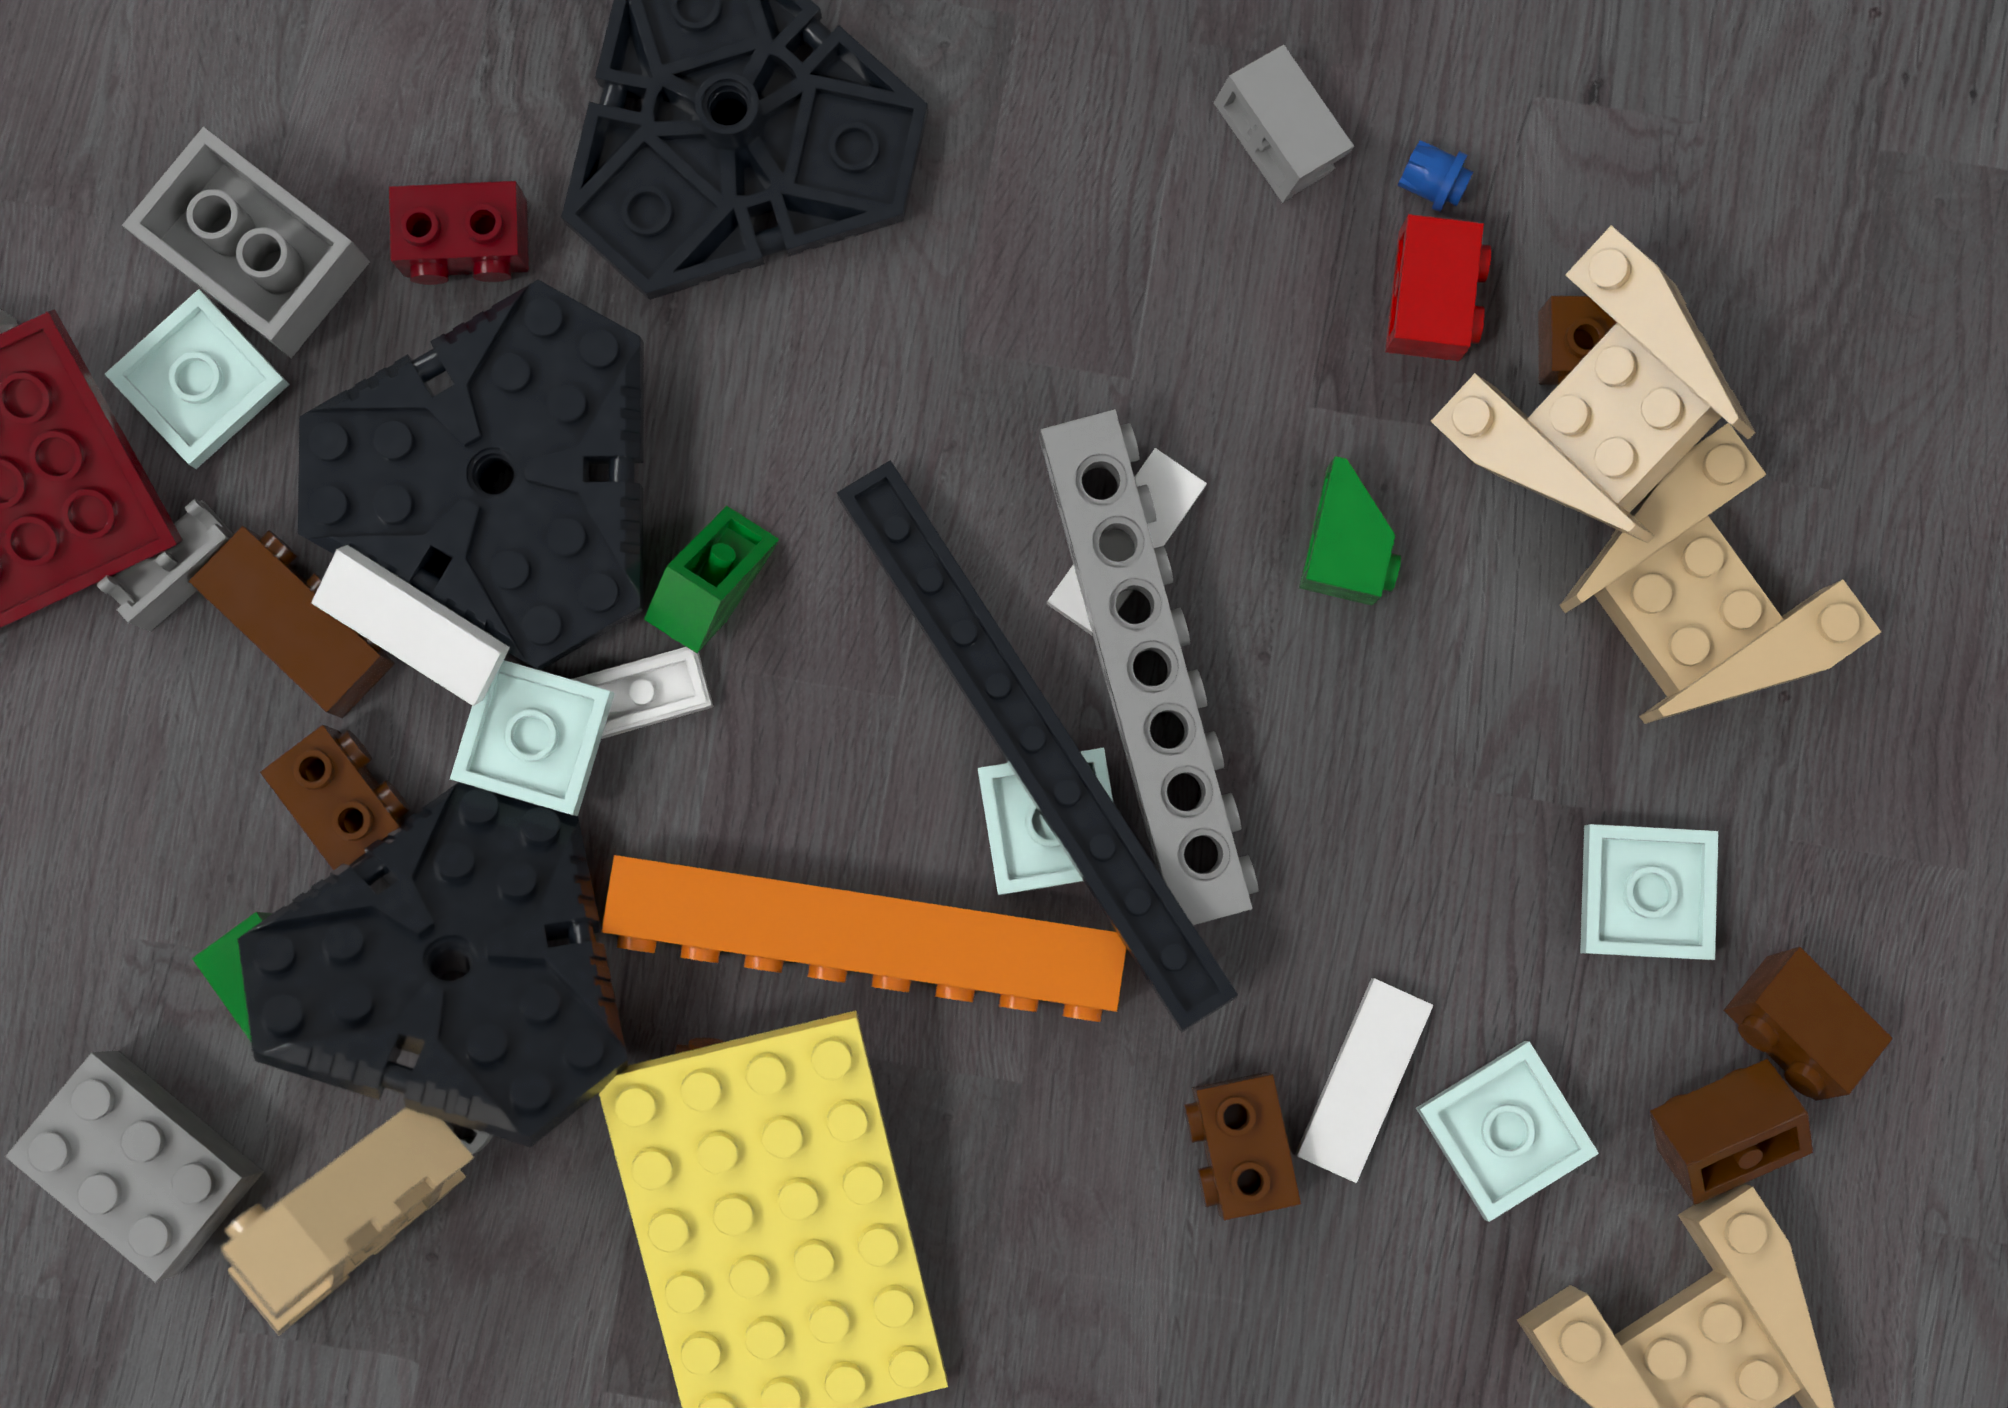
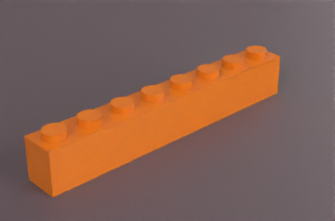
[601,855,1126,1022]

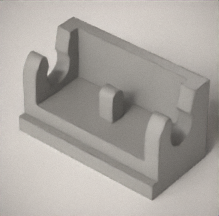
[1213,45,1354,203]
[97,499,234,632]

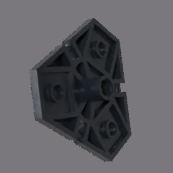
[561,0,928,300]
[298,280,644,671]
[238,782,628,1147]

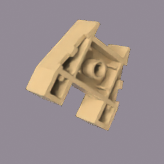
[1431,225,1755,543]
[1560,423,1881,724]
[221,1108,474,1336]
[1517,1184,1834,1408]

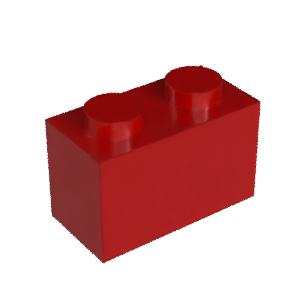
[1385,214,1491,361]

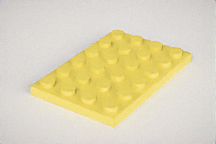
[599,1011,948,1408]

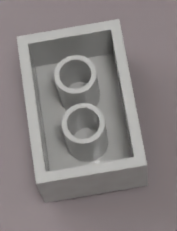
[122,127,370,358]
[5,1050,264,1283]

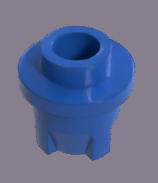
[1398,140,1474,212]

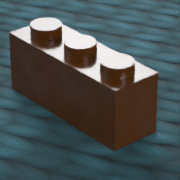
[189,526,395,718]

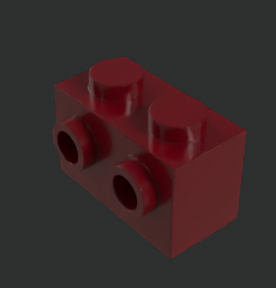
[389,181,529,285]

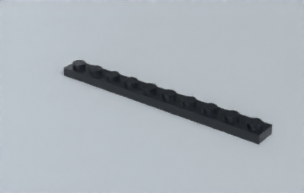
[837,460,1238,1033]

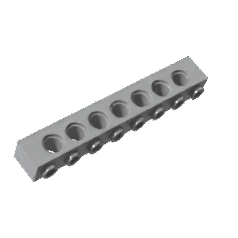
[1039,409,1259,925]

